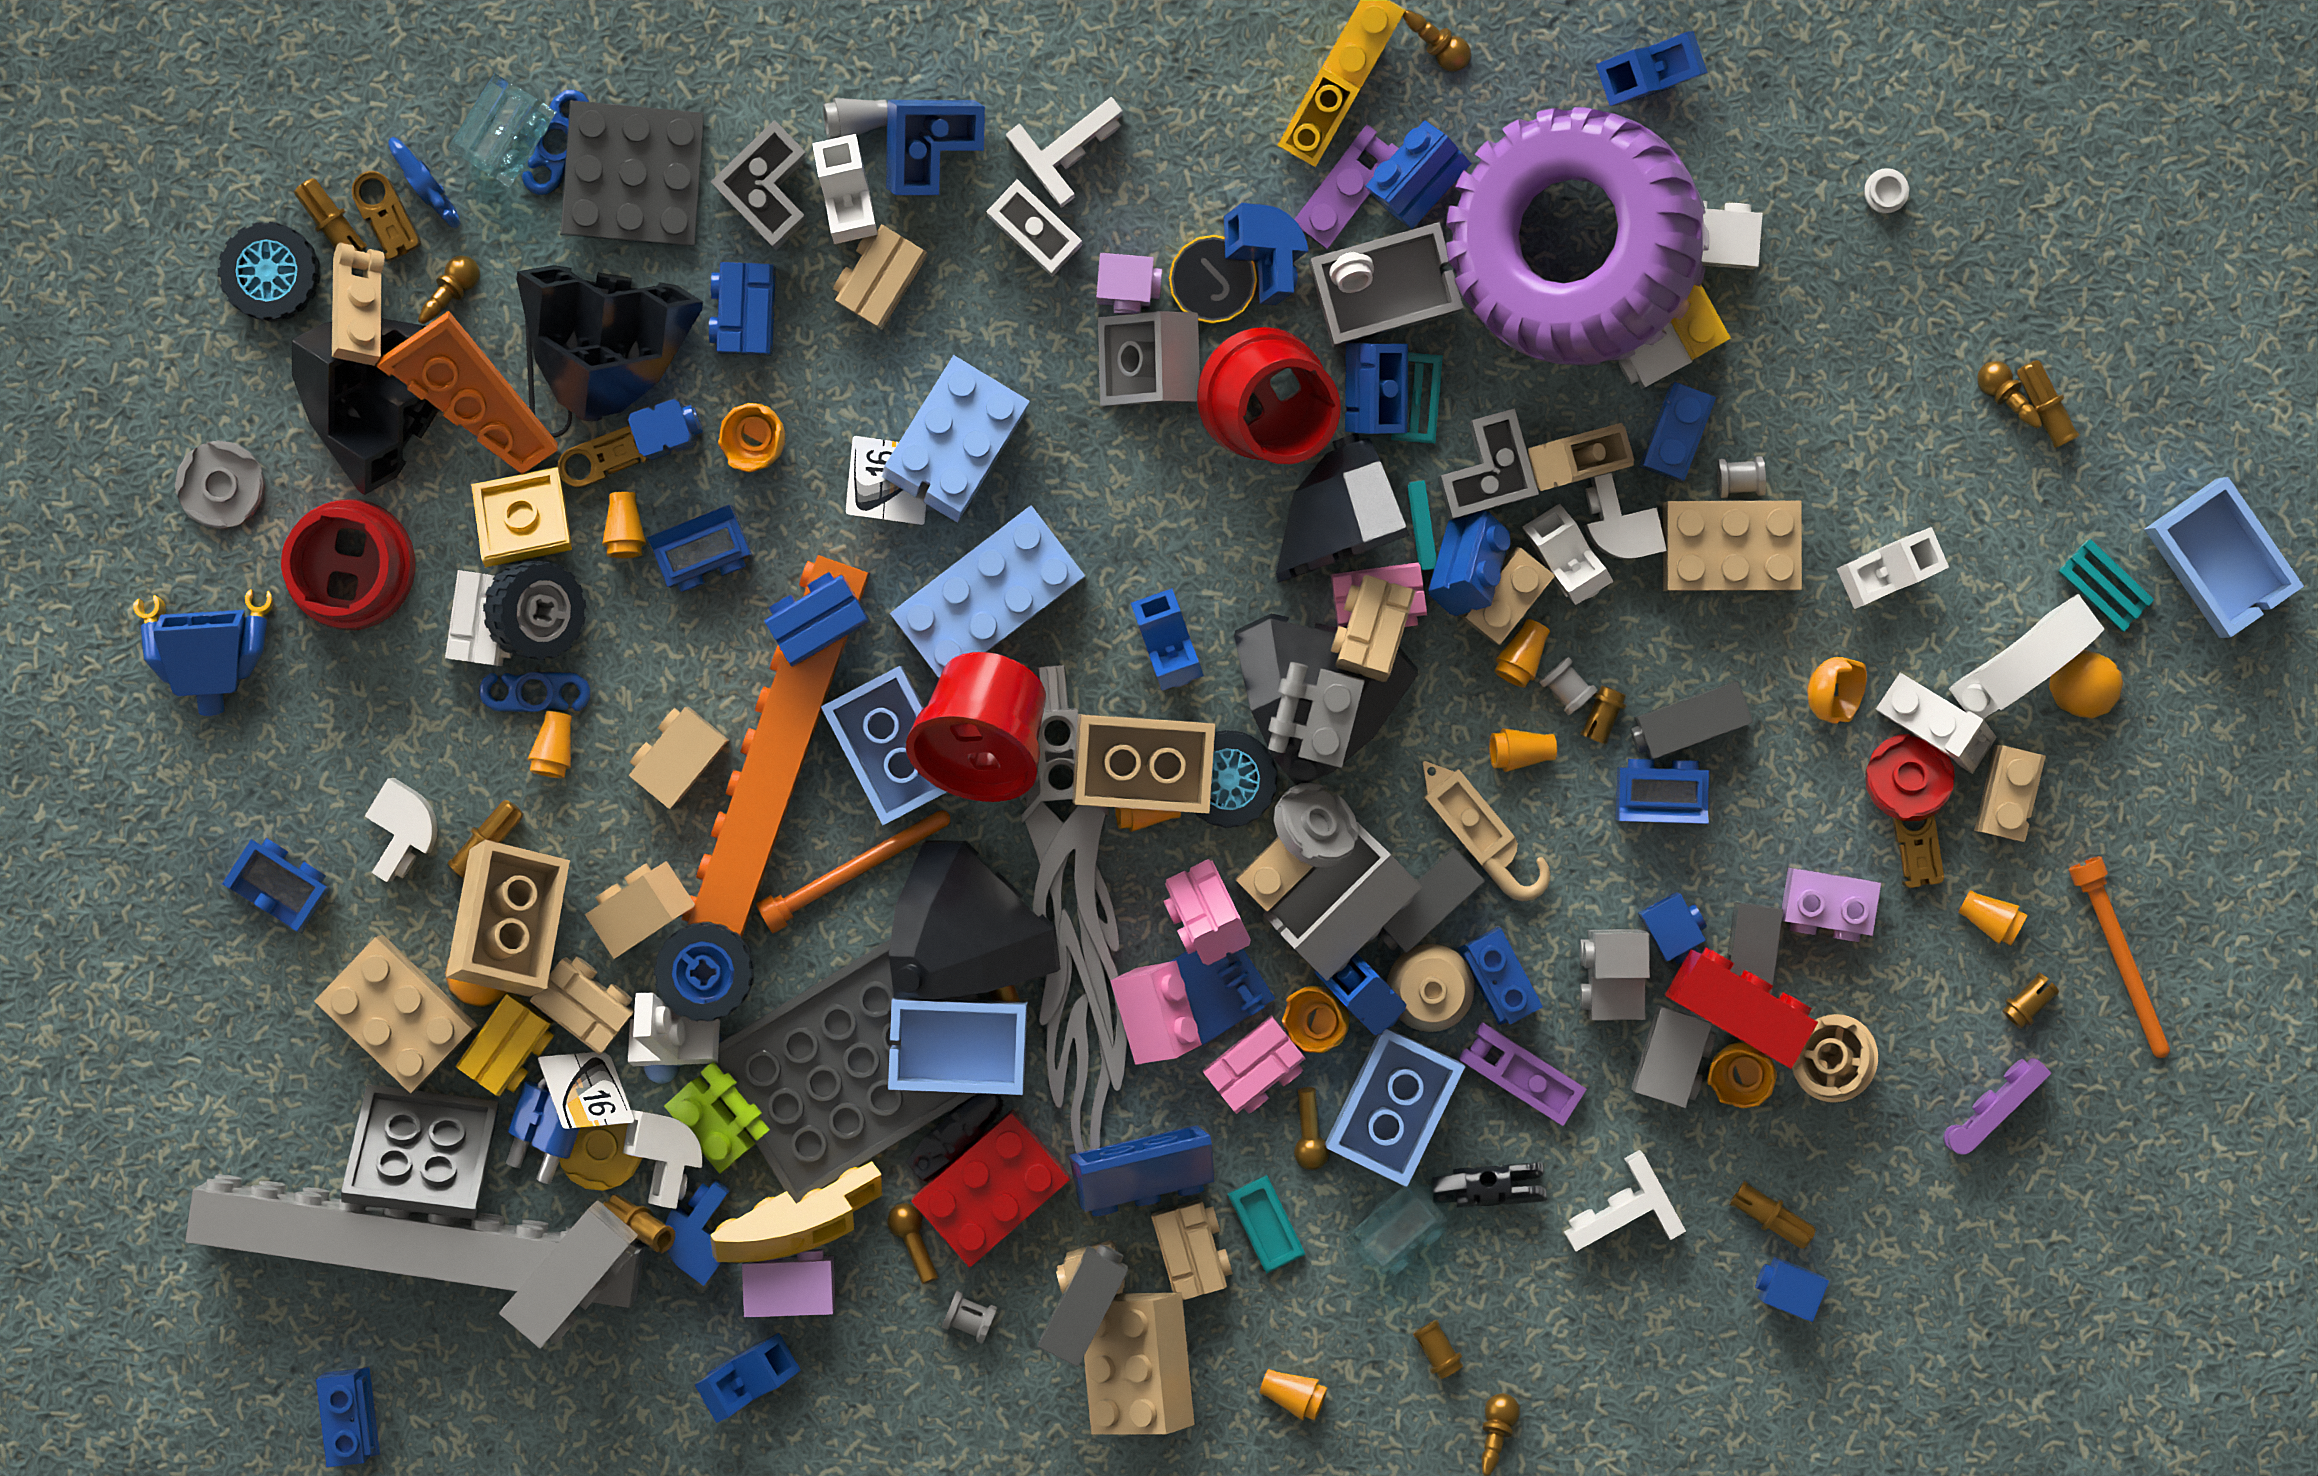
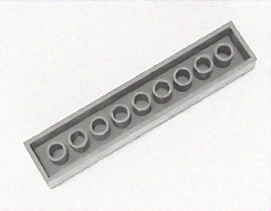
[185,1174,645,1308]

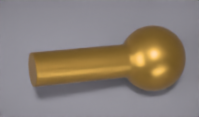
[1294,1087,1329,1170]
[887,1203,939,1285]

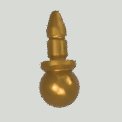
[1403,10,1471,72]
[418,256,480,324]
[1977,361,2042,429]
[1481,1393,1520,1476]

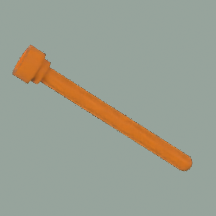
[756,810,951,934]
[2068,856,2170,1058]

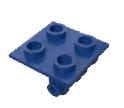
[1170,949,1275,1046]

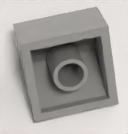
[1098,311,1200,406]

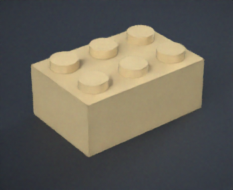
[1663,501,1802,591]
[1072,714,1215,813]
[446,840,570,997]
[314,935,478,1094]
[1084,1292,1195,1435]

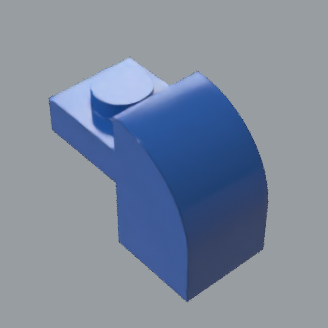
[1595,31,1708,106]
[1224,203,1308,305]
[1131,588,1204,691]
[665,1179,731,1286]
[695,1333,801,1423]

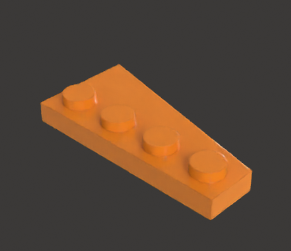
[377,311,558,474]

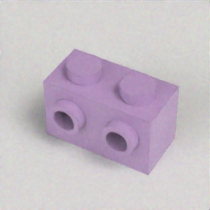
[1096,253,1162,315]
[1782,867,1881,942]
[742,1249,836,1317]

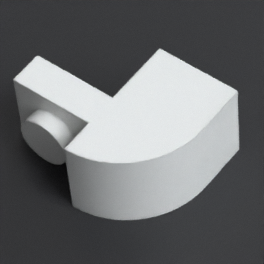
[812,134,878,244]
[1584,473,1667,559]
[1523,504,1613,605]
[1837,527,1949,609]
[365,778,438,882]
[623,1110,702,1209]

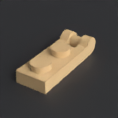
[332,243,385,366]

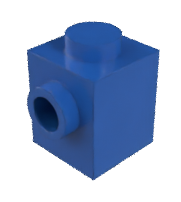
[1638,892,1707,964]
[1755,1256,1829,1322]

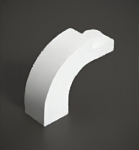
[1949,594,2104,719]

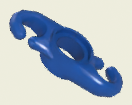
[522,90,589,195]
[388,137,460,229]
[479,672,590,712]

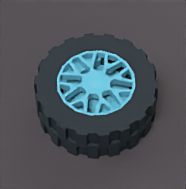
[218,222,320,322]
[1193,730,1278,828]

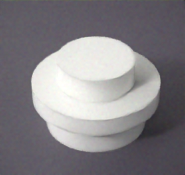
[1864,169,1909,213]
[1329,252,1374,293]

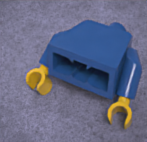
[134,589,274,716]

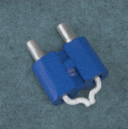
[506,1078,580,1184]

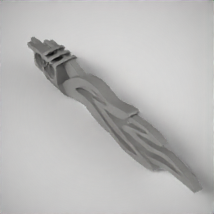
[1019,665,1127,1153]

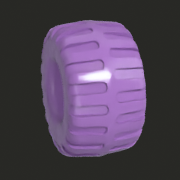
[1446,107,1709,366]

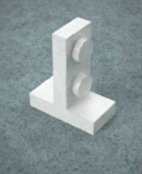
[1006,97,1123,208]
[1876,672,1997,774]
[628,993,720,1067]
[1564,1150,1686,1251]

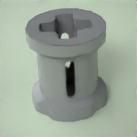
[1717,456,1766,498]
[1539,657,1598,716]
[942,1290,997,1344]

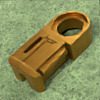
[352,171,421,261]
[558,425,648,487]
[1892,815,1944,888]

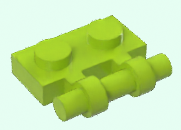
[664,1062,770,1174]

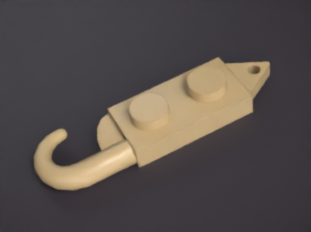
[1422,761,1551,902]

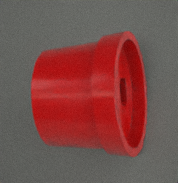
[1197,327,1341,464]
[281,499,415,630]
[906,652,1046,802]

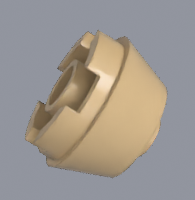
[1387,944,1475,1032]
[1792,1014,1878,1102]

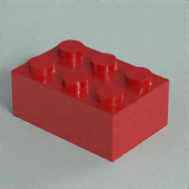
[1665,947,1819,1069]
[911,1109,1070,1268]

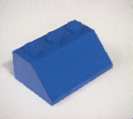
[1068,1125,1214,1216]

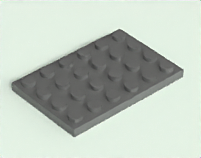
[708,939,981,1204]

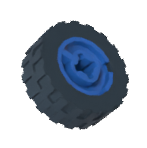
[654,922,755,1022]

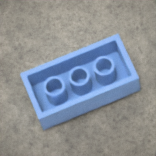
[890,505,1086,678]

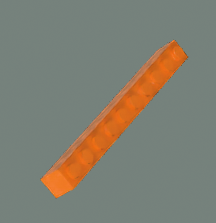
[681,555,870,939]

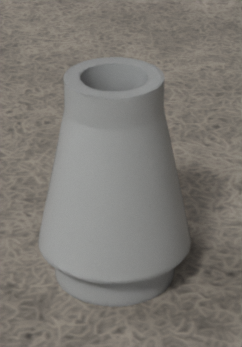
[823,98,887,139]

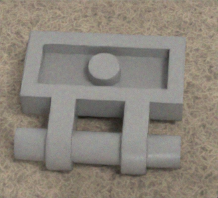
[1268,662,1365,768]

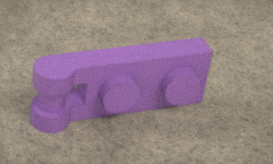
[1294,124,1399,250]
[1458,1022,1587,1126]
[1943,1058,2051,1154]

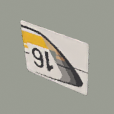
[846,436,928,525]
[538,1052,634,1129]

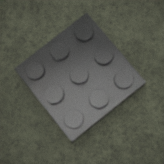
[560,100,704,246]
[341,1084,499,1219]

